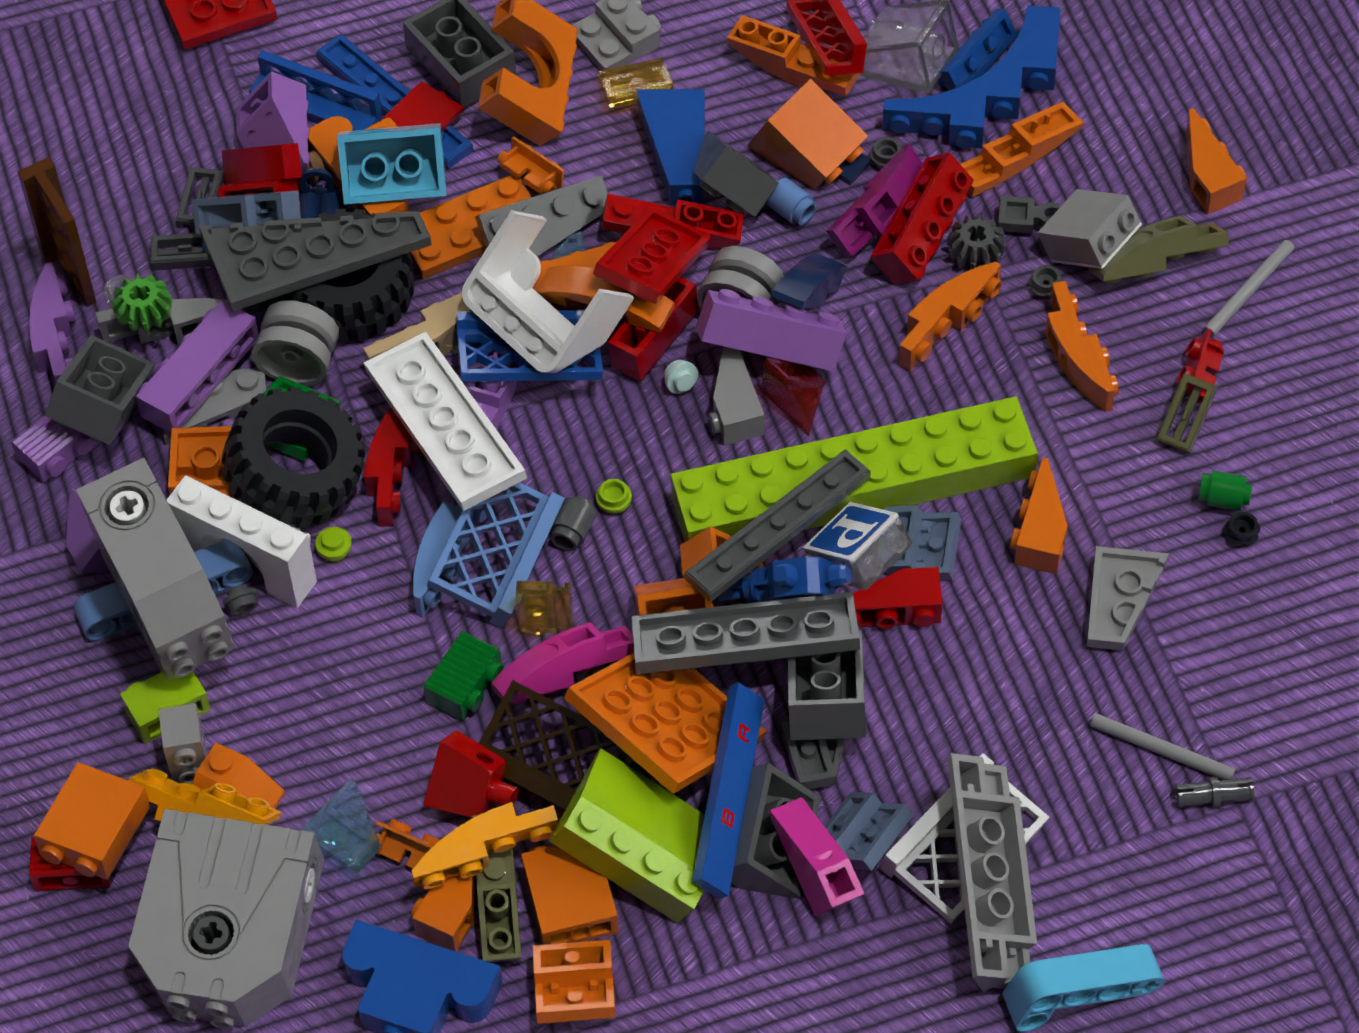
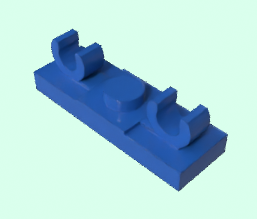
[934,9,1018,90]

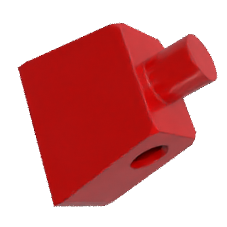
[423,730,519,818]

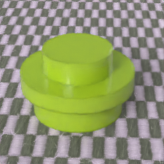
[596,479,632,513]
[315,527,352,562]

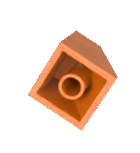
[747,79,868,190]

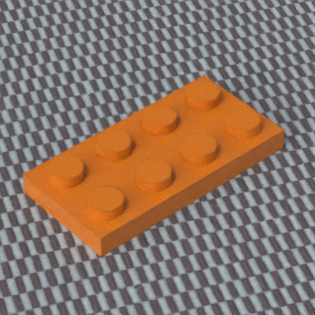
[410,175,532,280]

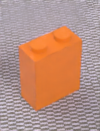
[34,762,150,880]
[521,845,619,945]

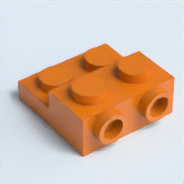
[168,426,242,501]

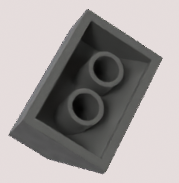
[731,763,821,898]

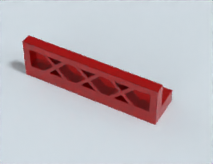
[786,0,867,76]

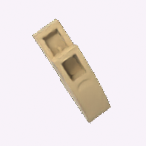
[363,291,472,361]

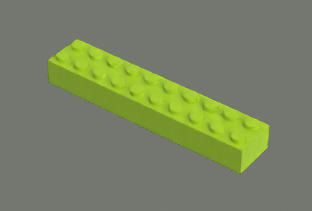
[670,396,1038,542]

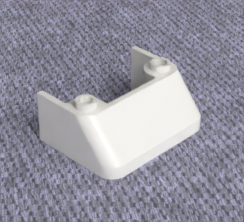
[462,210,634,373]

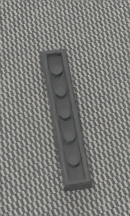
[685,449,871,602]

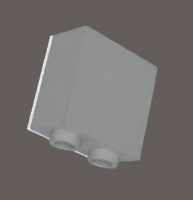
[1037,189,1142,269]

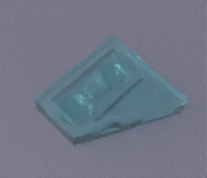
[301,778,382,875]

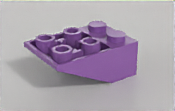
[236,71,310,172]

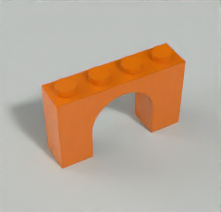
[478,0,578,146]

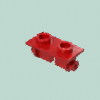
[1176,328,1224,403]

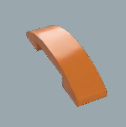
[536,266,675,332]

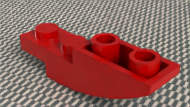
[601,193,744,249]
[364,407,420,527]

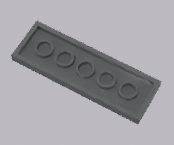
[632,592,861,674]

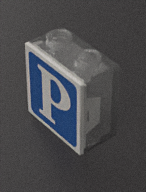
[803,502,913,590]

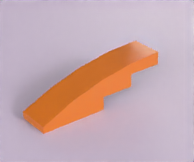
[961,101,1084,198]

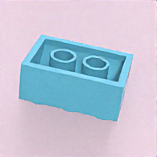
[337,123,447,205]

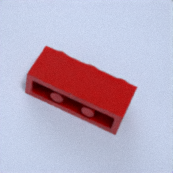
[608,277,699,381]

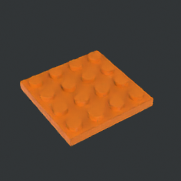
[564,653,767,794]

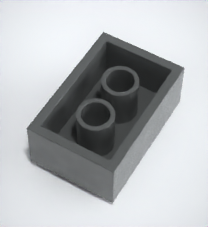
[403,0,516,107]
[44,335,155,445]
[788,631,866,740]

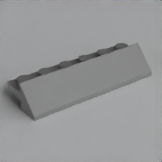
[947,753,1037,992]

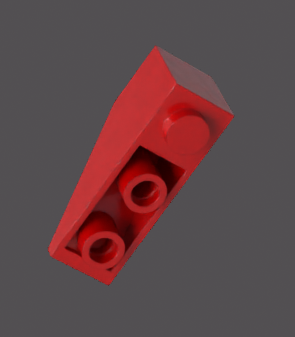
[853,567,942,629]

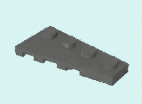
[475,175,608,256]

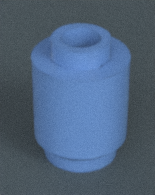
[766,178,817,225]

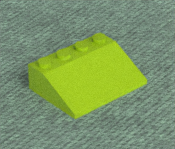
[549,748,705,923]

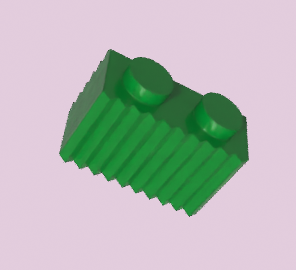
[423,631,504,721]

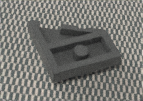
[780,720,846,789]

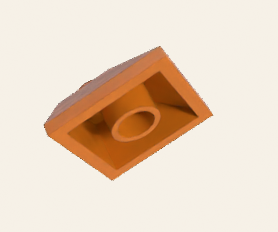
[192,742,285,809]

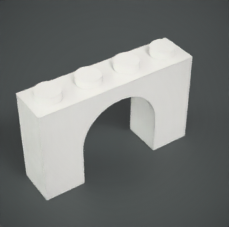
[167,475,317,608]

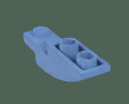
[413,498,490,618]

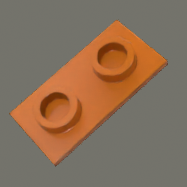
[497,136,564,195]
[371,819,440,868]

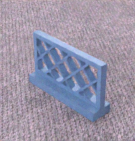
[427,482,565,628]

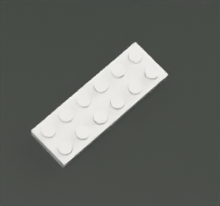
[364,332,527,511]

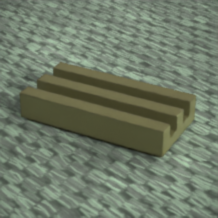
[1156,373,1218,453]

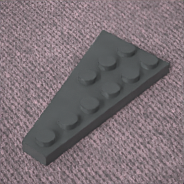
[198,211,432,311]

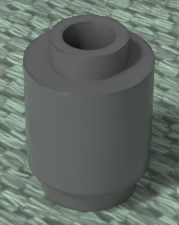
[550,496,597,551]

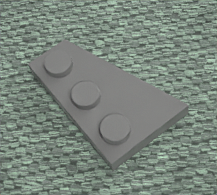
[163,367,267,445]
[1087,546,1169,651]

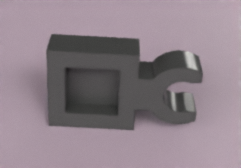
[998,196,1059,233]

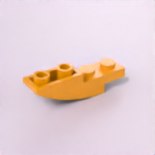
[128,769,282,825]
[412,802,558,889]

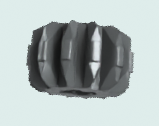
[947,214,1006,270]

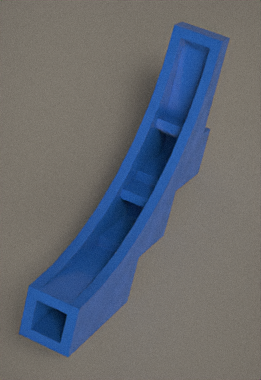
[882,5,1060,148]

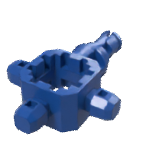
[715,557,852,603]

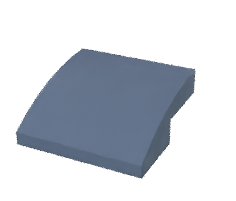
[875,505,961,580]
[824,792,914,871]

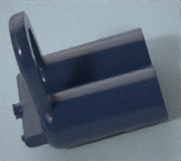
[299,168,343,219]

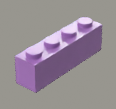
[696,289,847,371]
[135,299,259,433]

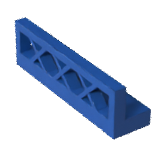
[249,50,383,131]

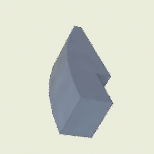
[192,190,301,234]

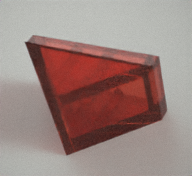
[762,358,827,436]

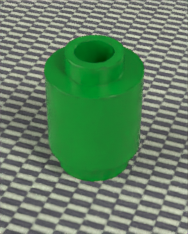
[1198,470,1253,512]

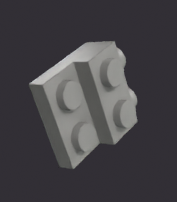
[572,0,661,77]

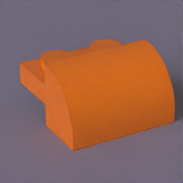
[533,940,616,1024]

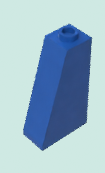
[637,89,705,206]

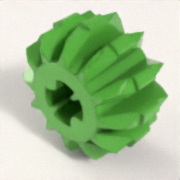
[112,273,173,334]

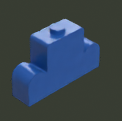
[342,919,503,1033]

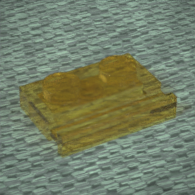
[598,58,674,108]
[516,581,574,635]

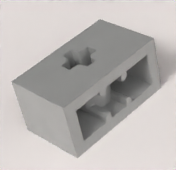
[158,703,207,784]

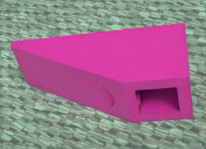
[768,797,865,917]

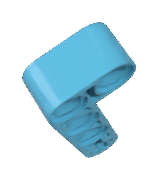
[1002,944,1165,1032]

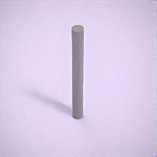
[1203,240,1294,338]
[1090,713,1236,780]

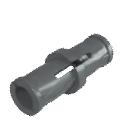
[1175,777,1254,808]

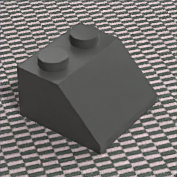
[693,131,779,216]

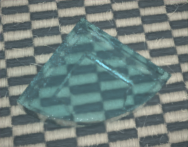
[552,231,585,259]

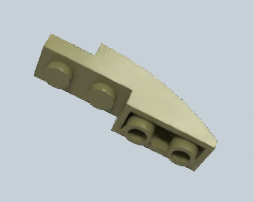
[1088,216,1229,284]
[472,815,522,962]

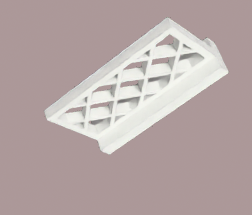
[880,753,1049,924]

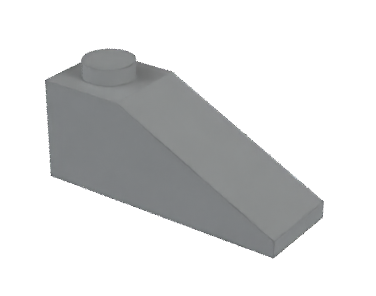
[709,346,765,446]

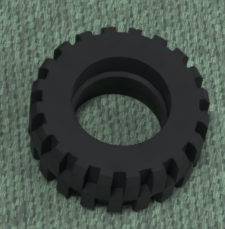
[283,209,415,342]
[221,387,366,528]

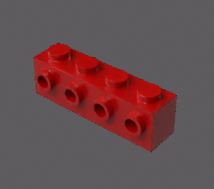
[870,152,974,285]

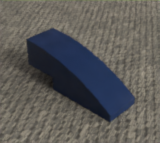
[771,253,847,309]

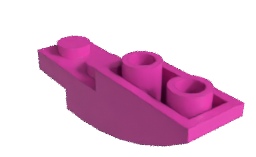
[491,622,634,704]

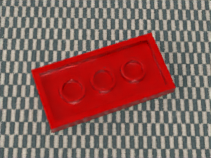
[593,207,712,304]

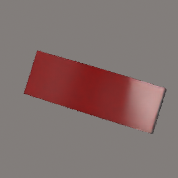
[221,143,302,184]

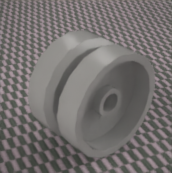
[697,246,784,309]
[252,301,339,386]

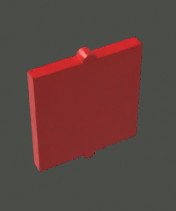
[383,81,464,132]

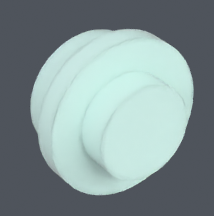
[664,360,698,394]

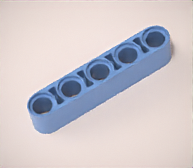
[73,540,253,641]

